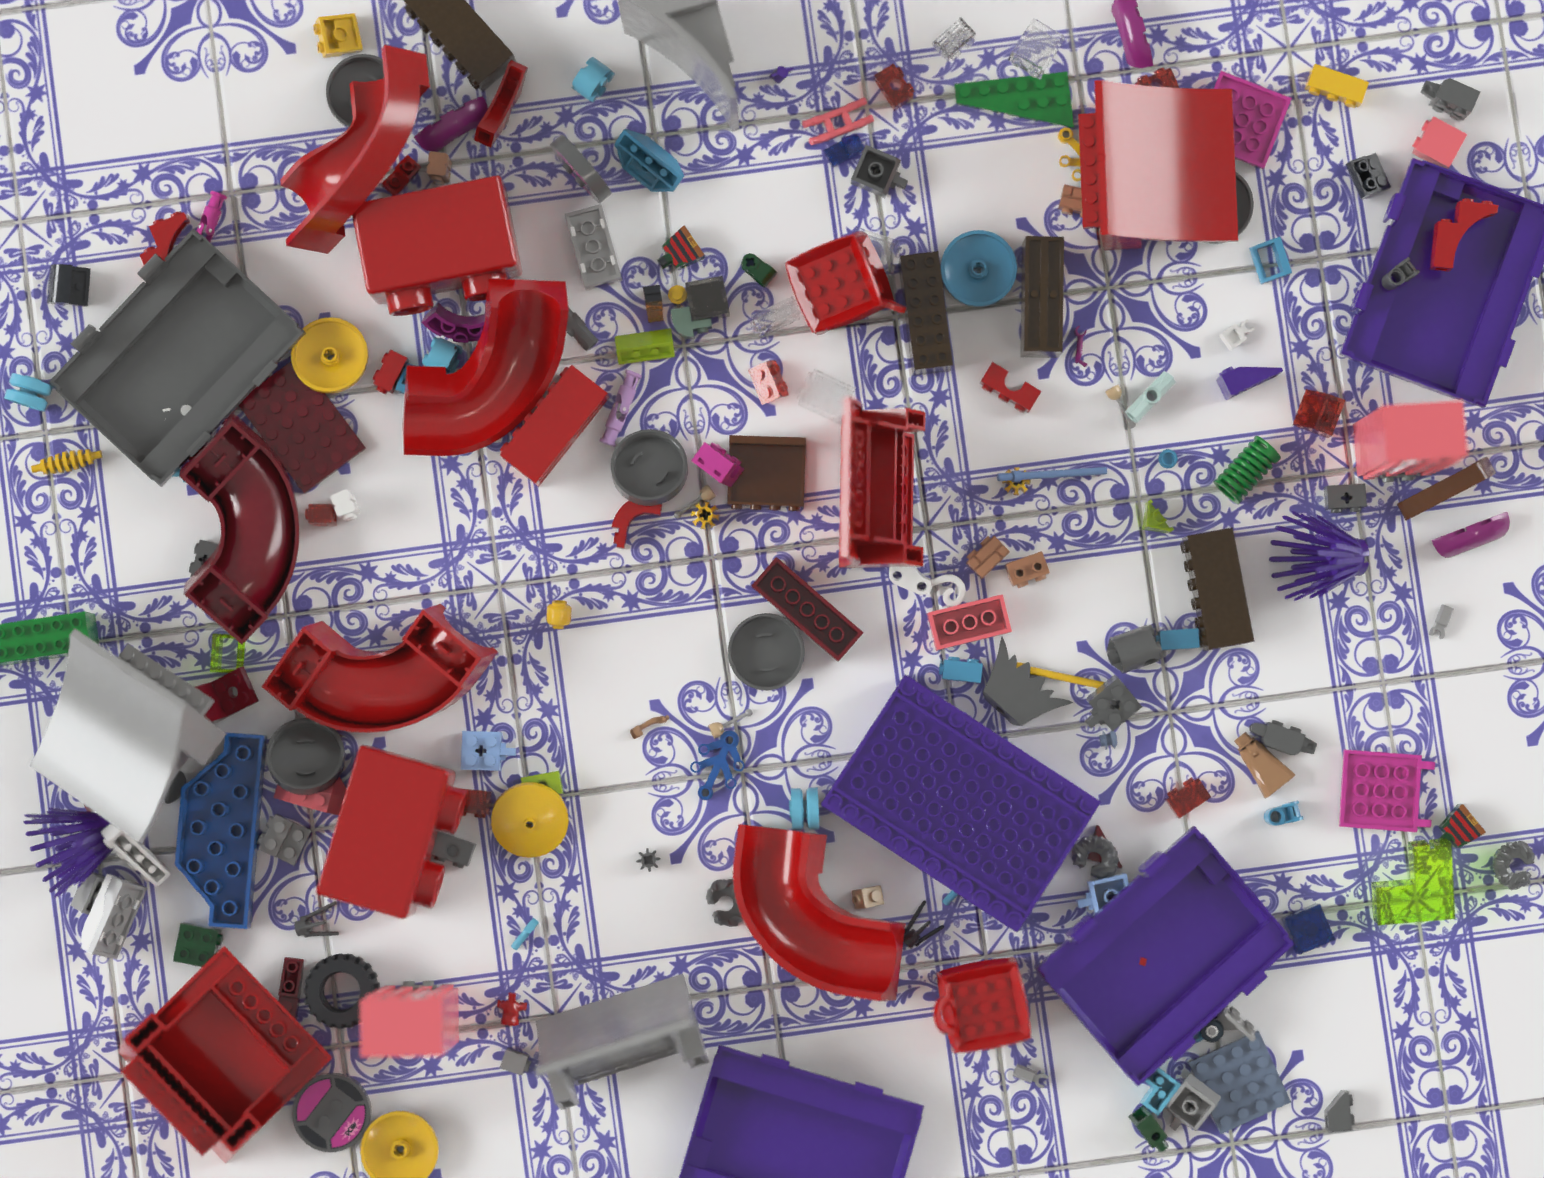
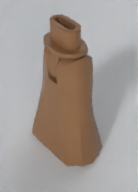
[1234,732,1296,799]

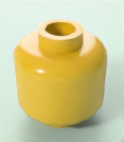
[546,600,572,629]

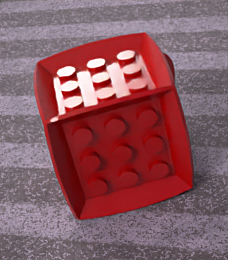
[785,231,907,335]
[933,957,1032,1054]

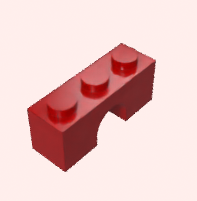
[979,362,1042,413]

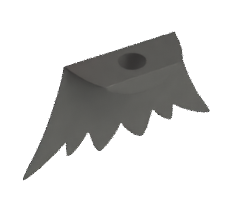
[983,637,1073,726]

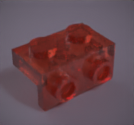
[748,360,789,405]

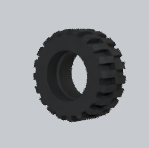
[303,953,380,1029]

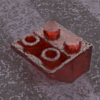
[1292,389,1345,438]

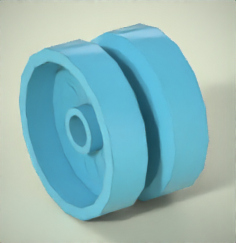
[4,373,53,412]
[789,787,819,830]

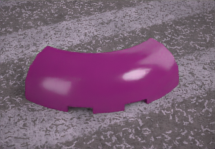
[1111,0,1153,68]
[414,96,488,152]
[421,303,486,343]
[1432,512,1510,558]

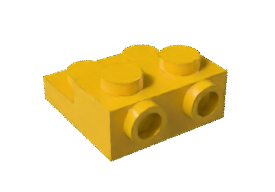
[313,13,363,58]

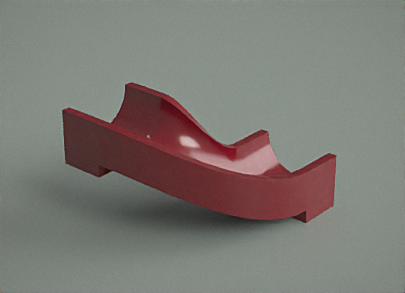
[179,413,299,645]

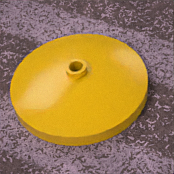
[291,317,368,394]
[491,782,569,858]
[360,1111,439,1178]

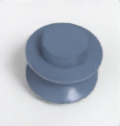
[1099,730,1118,750]

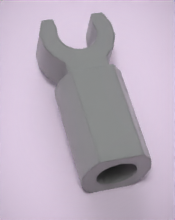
[1429,604,1454,640]
[1013,1064,1048,1088]

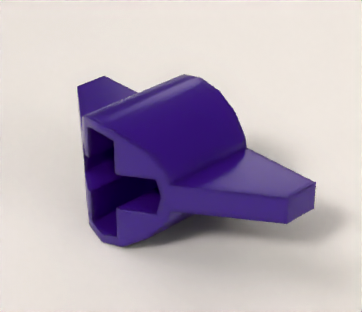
[769,66,794,84]

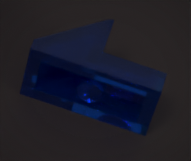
[824,133,865,168]

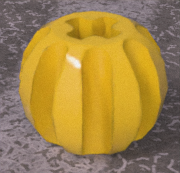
[1002,467,1031,495]
[691,501,720,530]

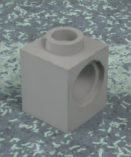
[500,1048,531,1076]

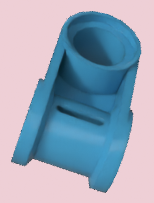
[1264,800,1304,826]

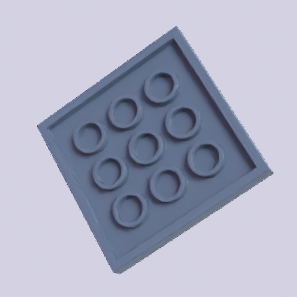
[1188,1031,1291,1134]

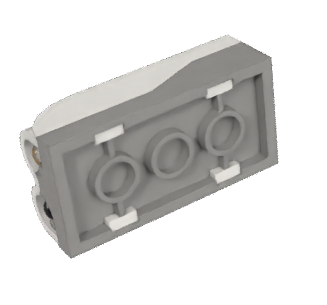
[564,204,622,291]
[81,874,147,960]

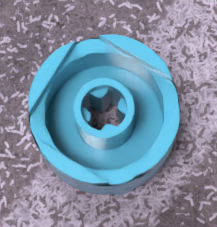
[571,57,615,102]
[422,337,462,374]

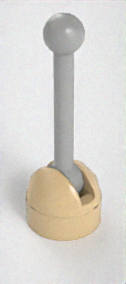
[1105,384,1136,429]
[674,484,716,519]
[708,709,753,739]

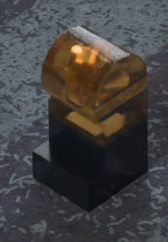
[643,285,664,323]

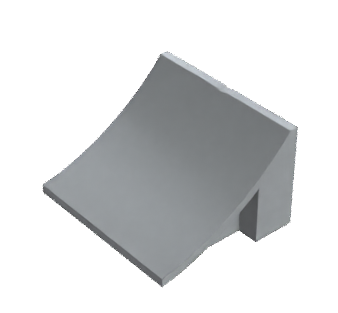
[617,0,739,131]
[29,629,226,844]
[535,974,710,1110]

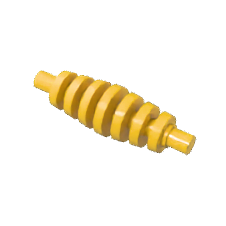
[31,449,103,474]

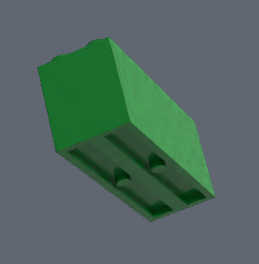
[0,611,99,666]

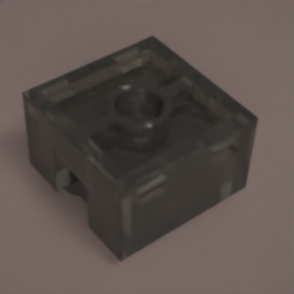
[685,276,730,321]

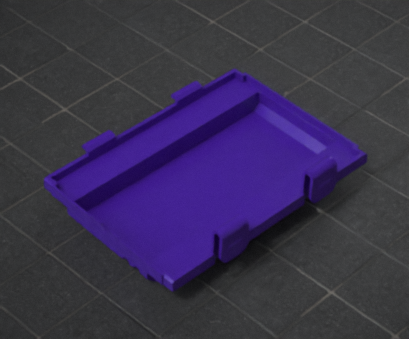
[1339,158,1544,408]
[1036,826,1295,1086]
[679,1044,924,1178]

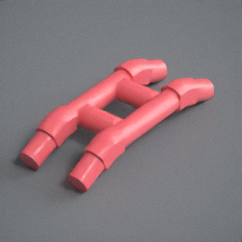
[802,97,874,145]

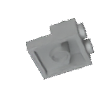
[257,814,312,866]

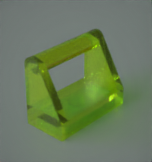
[210,633,245,673]

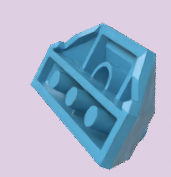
[614,129,684,192]

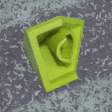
[1142,499,1174,533]

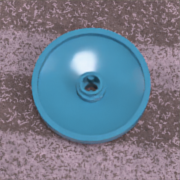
[940,230,1017,307]

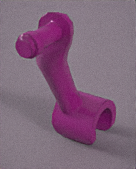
[1074,325,1088,367]

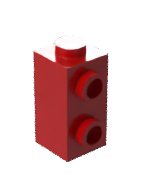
[373,349,410,395]

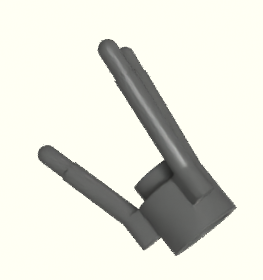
[294,901,339,938]

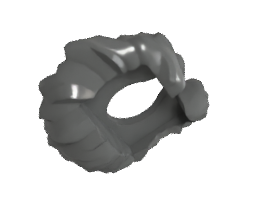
[1072,835,1119,879]
[1492,841,1535,890]
[706,879,743,927]

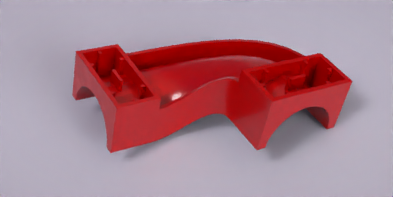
[280,45,430,254]
[402,278,569,456]
[261,604,498,733]
[733,824,906,1001]

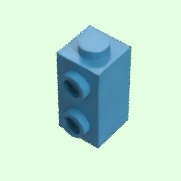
[1155,628,1200,651]
[939,656,983,684]

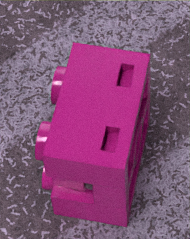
[691,442,744,487]

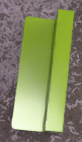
[615,328,675,365]

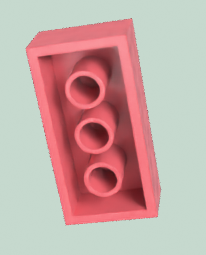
[927,594,1012,651]

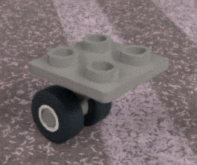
[1200,1005,1255,1043]

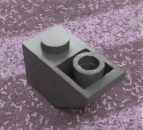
[1324,1090,1355,1132]

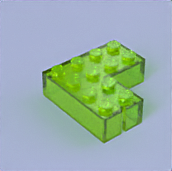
[1371,838,1455,925]

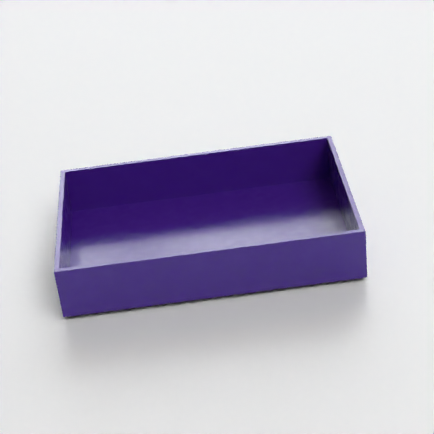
[820,674,1101,933]

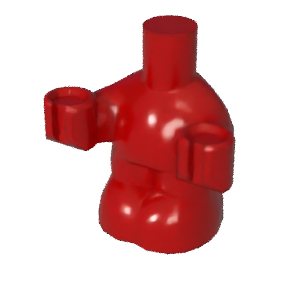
[497,992,527,1026]

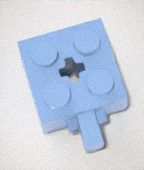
[461,731,516,771]
[1076,873,1129,914]

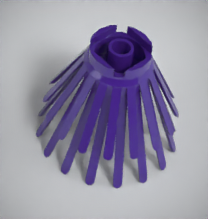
[1269,511,1370,601]
[23,808,114,898]

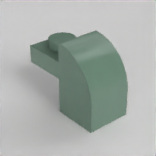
[670,307,712,339]

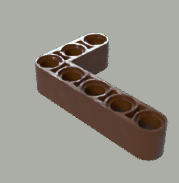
[1397,456,1496,521]

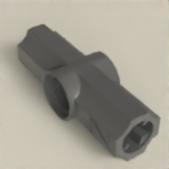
[566,306,598,352]

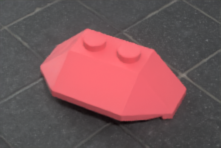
[274,777,347,815]

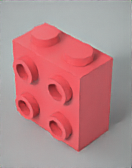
[1412,116,1467,169]

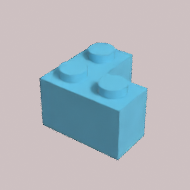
[1140,1068,1181,1116]

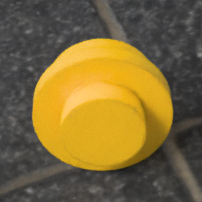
[668,285,687,304]

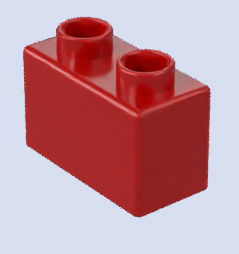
[352,175,522,316]
[316,745,467,919]

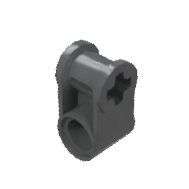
[1382,257,1420,290]

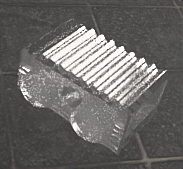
[932,17,976,62]

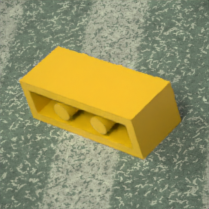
[1305,64,1369,108]

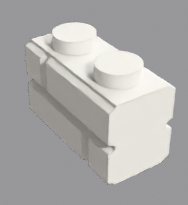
[330,490,360,522]

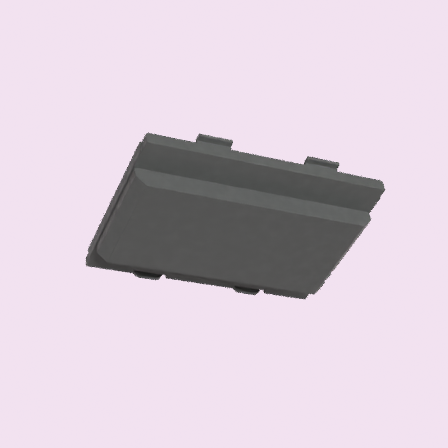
[49,229,306,487]

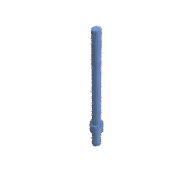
[997,467,1107,482]

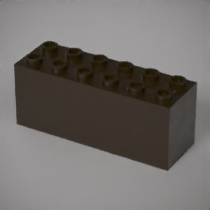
[403,0,516,92]
[1020,236,1064,358]
[898,251,953,376]
[1180,527,1255,651]

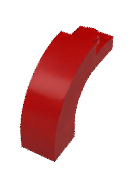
[612,501,663,550]

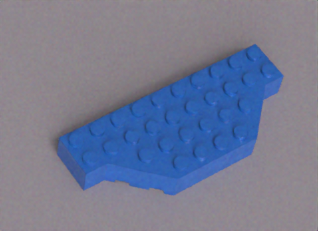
[175,732,267,929]

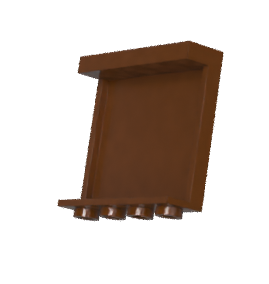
[727,435,806,511]

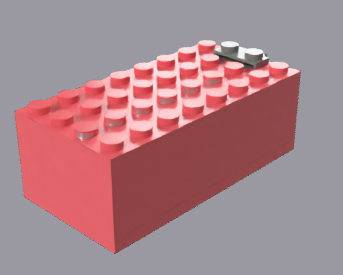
[1353,400,1468,482]
[360,981,459,1057]

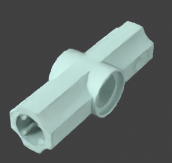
[1125,371,1176,423]

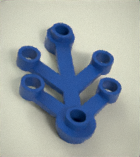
[690,730,745,800]

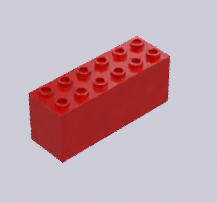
[500,365,610,487]

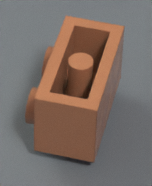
[1005,551,1050,588]

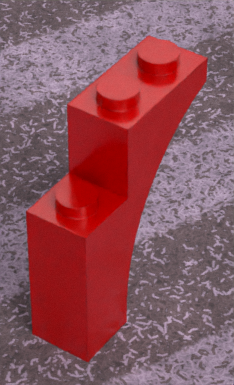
[474,60,528,148]
[1430,198,1498,272]
[139,211,190,265]

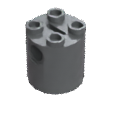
[1107,625,1162,674]

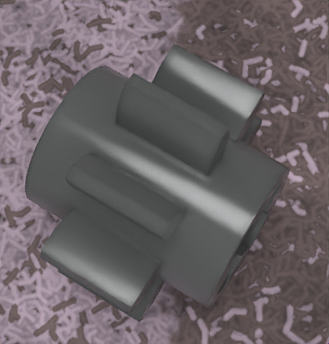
[636,848,661,872]

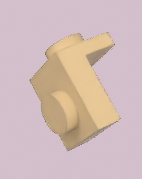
[852,885,884,909]

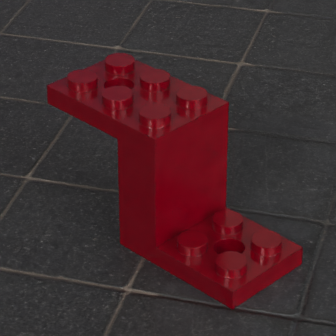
[195,666,259,724]

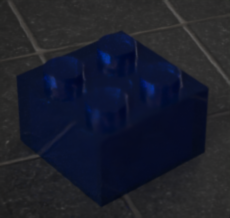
[1281,903,1335,955]

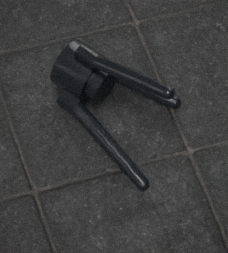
[903,900,944,949]

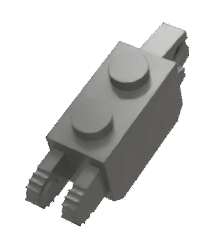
[1249,720,1317,755]

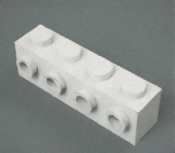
[101,823,171,887]

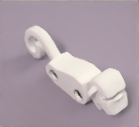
[889,567,966,607]

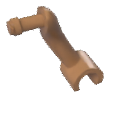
[630,715,669,739]

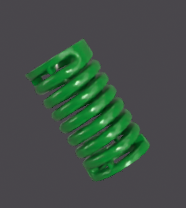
[1213,436,1281,505]

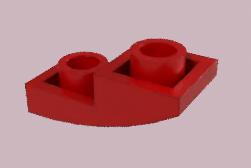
[381,154,422,196]

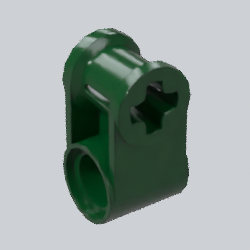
[741,253,777,288]

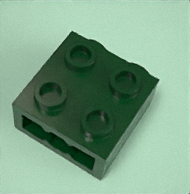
[173,922,224,967]

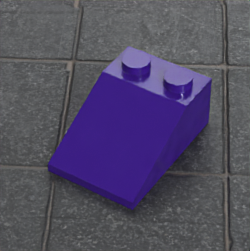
[1216,366,1283,400]

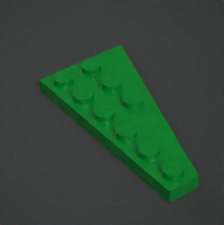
[954,71,1074,129]

